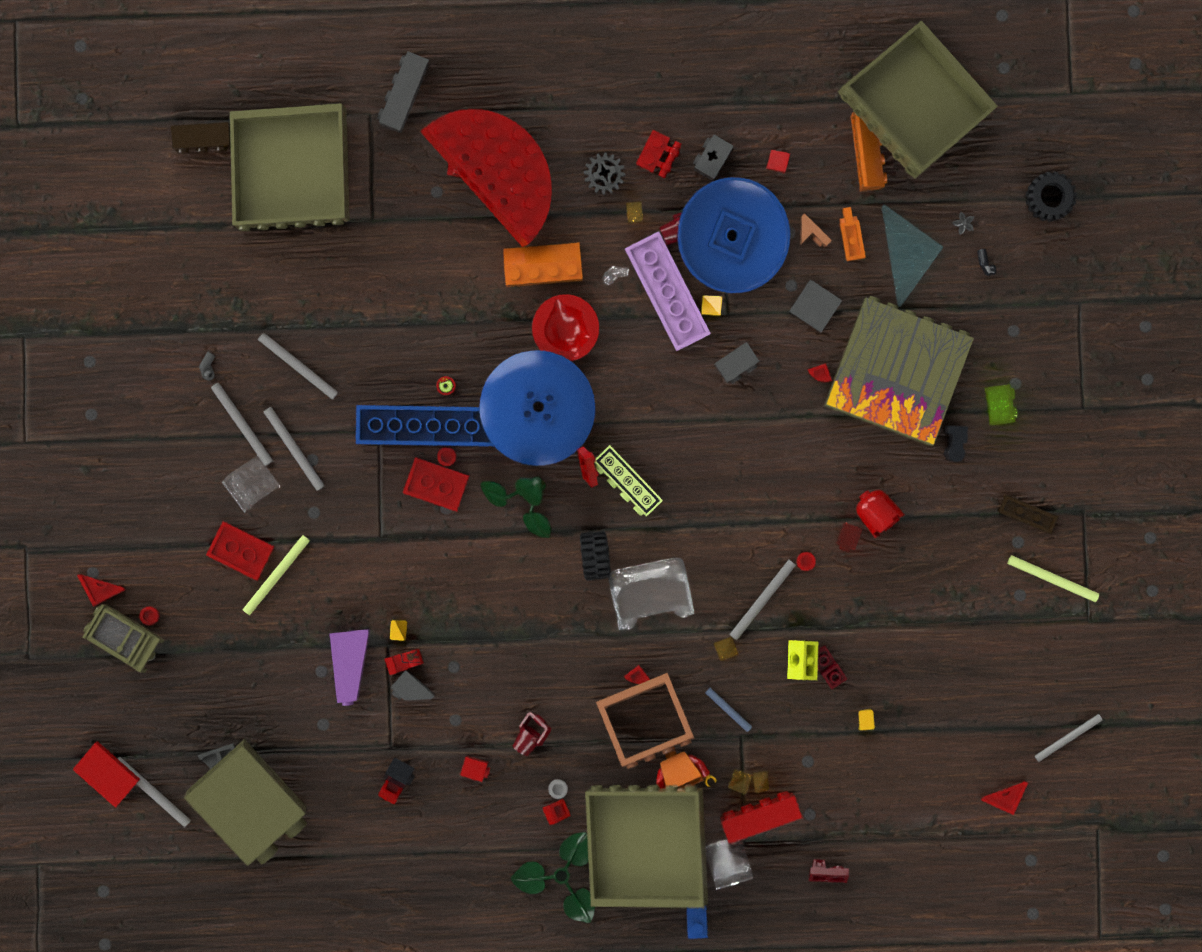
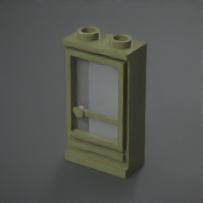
[83,604,165,673]

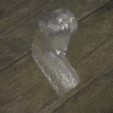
[602,266,629,285]

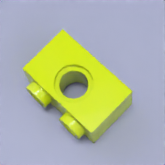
[787,640,818,680]

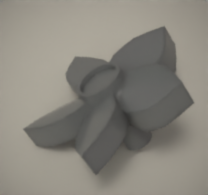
[952,212,974,234]

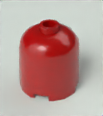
[856,490,905,539]

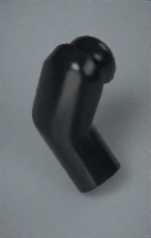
[977,249,997,276]

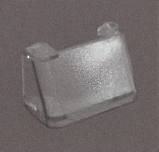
[609,558,695,630]

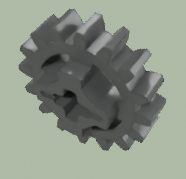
[584,153,625,195]

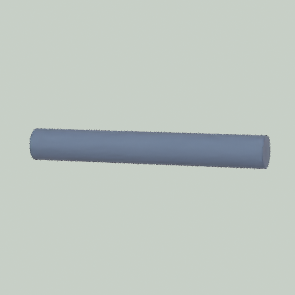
[705,688,752,732]

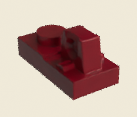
[809,859,849,883]

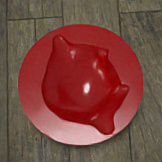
[532,294,599,361]

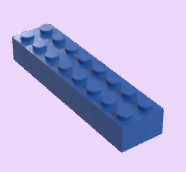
[356,405,494,447]

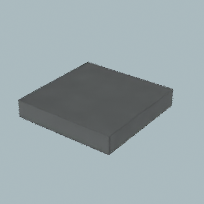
[789,280,842,333]

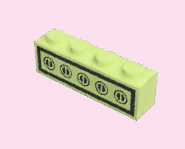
[595,445,663,517]

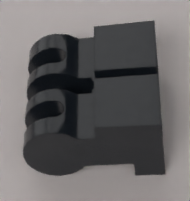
[944,426,968,462]

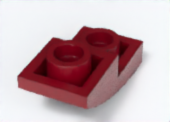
[818,645,847,690]

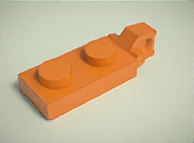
[840,207,866,262]

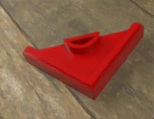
[77,574,126,607]
[981,781,1028,815]

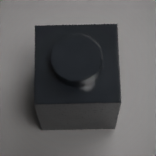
[383,757,415,789]

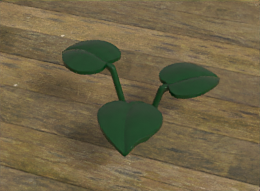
[480,477,551,538]
[511,832,595,923]

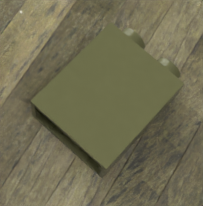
[184,739,307,866]

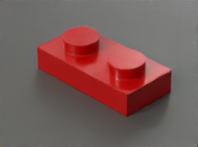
[577,446,598,488]

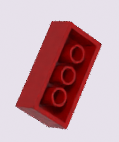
[720,791,802,844]

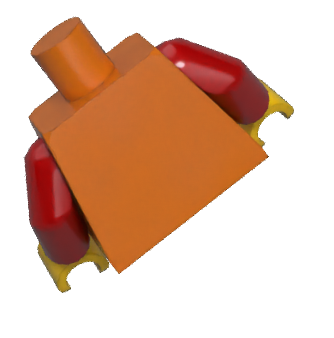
[656,747,716,788]

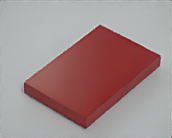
[403,457,470,512]
[206,521,275,581]
[73,741,140,808]

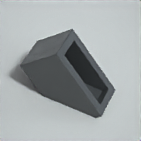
[390,670,435,700]

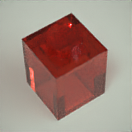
[835,522,863,553]

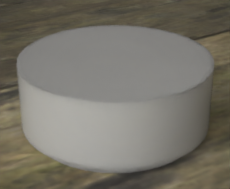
[548,779,568,799]

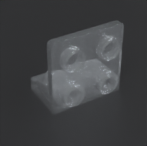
[222,456,280,513]
[705,840,753,890]

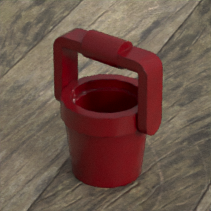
[659,212,682,245]
[512,712,551,756]

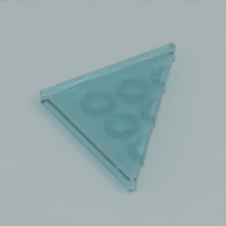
[882,204,943,307]

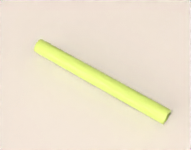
[242,535,310,615]
[1007,555,1099,602]

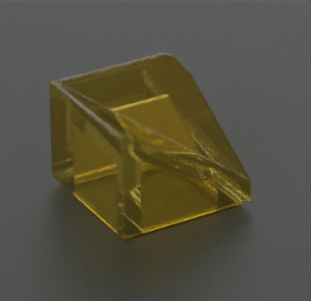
[626,202,643,224]
[728,769,752,794]
[752,770,769,793]

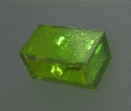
[985,384,1018,426]

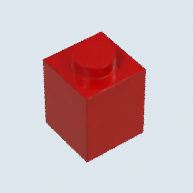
[460,755,490,782]

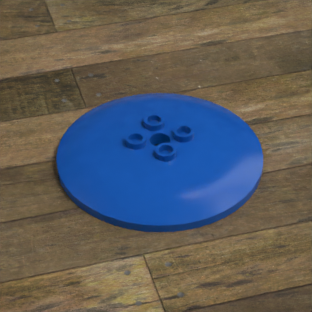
[677,177,790,293]
[480,350,595,466]

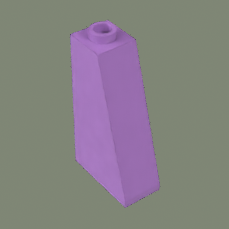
[330,629,370,706]

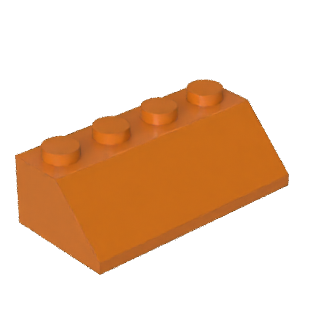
[851,111,887,192]
[503,243,583,287]

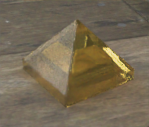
[713,637,738,661]

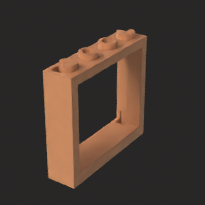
[596,673,694,769]

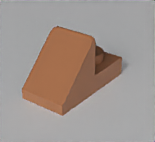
[800,213,832,248]

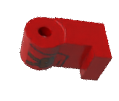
[385,649,424,675]

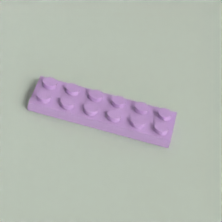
[625,231,711,351]

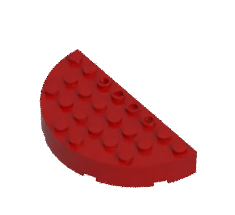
[420,109,552,247]

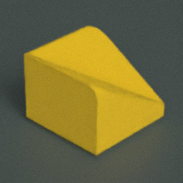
[701,296,722,316]
[390,620,407,641]
[858,709,875,730]

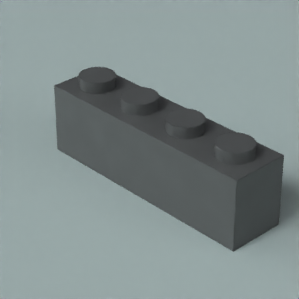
[377,51,430,133]

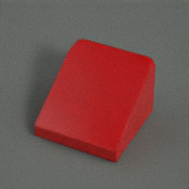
[766,150,790,174]
[378,779,403,804]
[542,798,571,825]

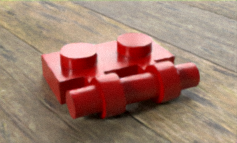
[636,130,682,179]

